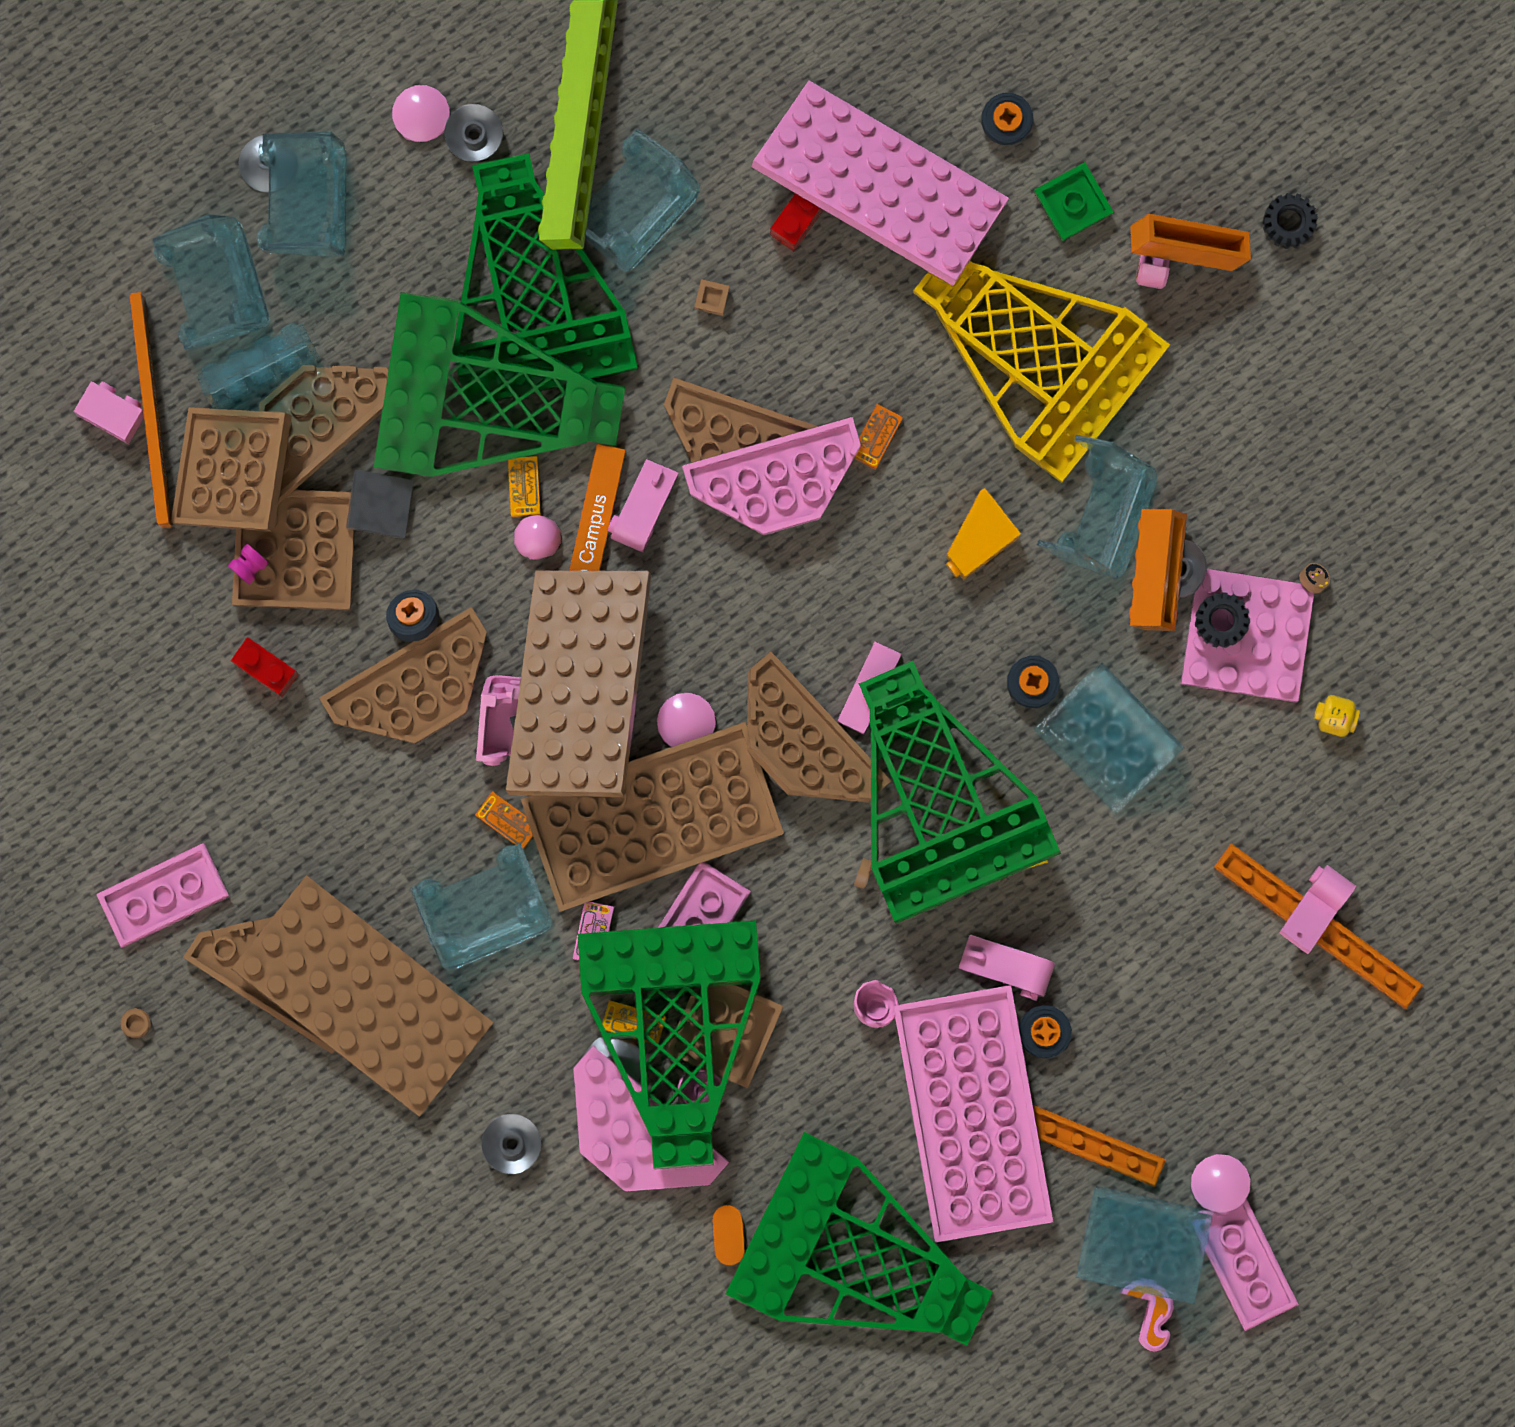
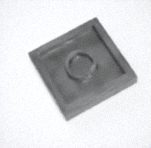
[346,470,413,539]

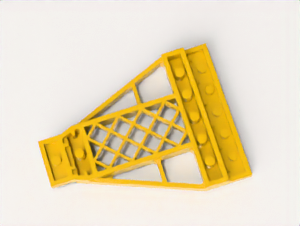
[913,261,1170,483]

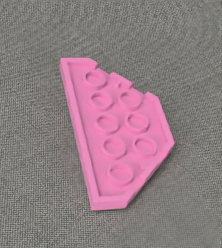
[682,417,861,535]
[574,1045,729,1191]

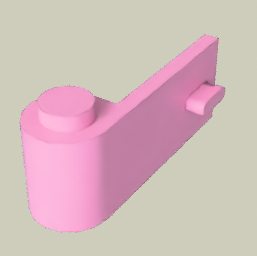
[608,459,678,552]
[1279,865,1356,954]
[959,935,1055,1001]

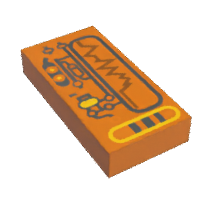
[854,404,903,470]
[475,791,533,850]

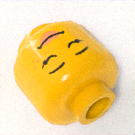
[1314,695,1360,737]

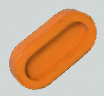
[712,1205,745,1265]

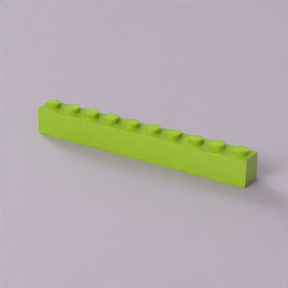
[538,0,618,250]

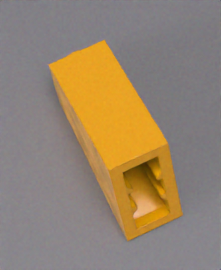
[945,488,1021,580]

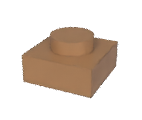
[694,279,730,316]

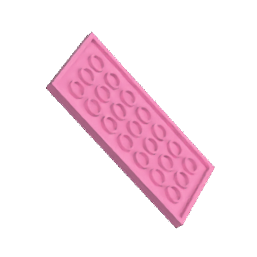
[751,81,1009,286]
[893,985,1053,1242]

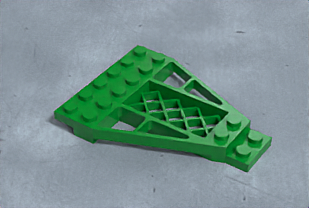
[452,153,638,408]
[374,292,625,477]
[859,661,1061,924]
[578,920,761,1170]
[725,1132,993,1346]

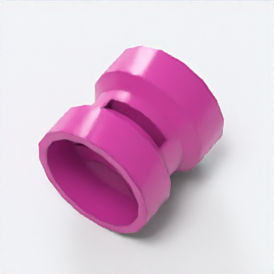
[227,544,269,585]

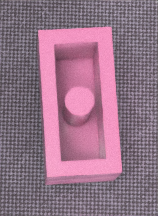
[73,381,144,445]

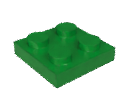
[1034,162,1114,242]

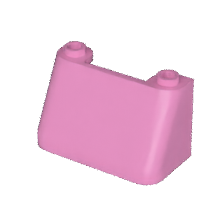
[476,675,521,766]

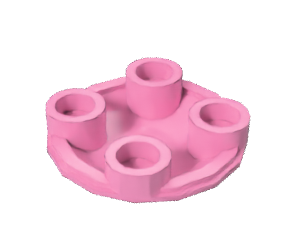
[392,85,450,142]
[657,693,716,747]
[1191,1154,1251,1215]

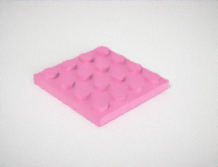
[1180,569,1314,703]

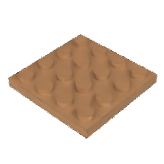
[171,407,292,532]
[232,490,355,611]

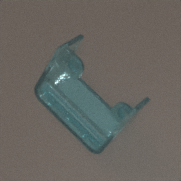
[1037,435,1157,578]

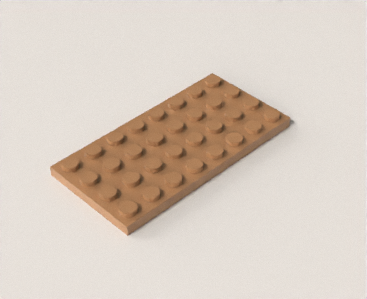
[506,571,652,797]
[521,722,784,912]
[231,875,494,1117]

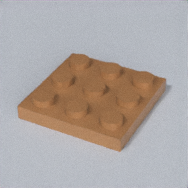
[667,985,784,1088]

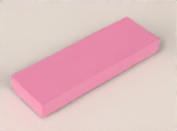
[837,642,901,735]

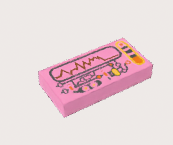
[573,902,614,960]

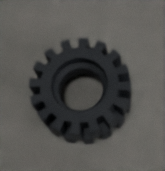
[1263,193,1318,249]
[1195,592,1250,648]

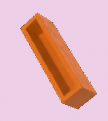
[1130,214,1251,271]
[1129,509,1187,631]

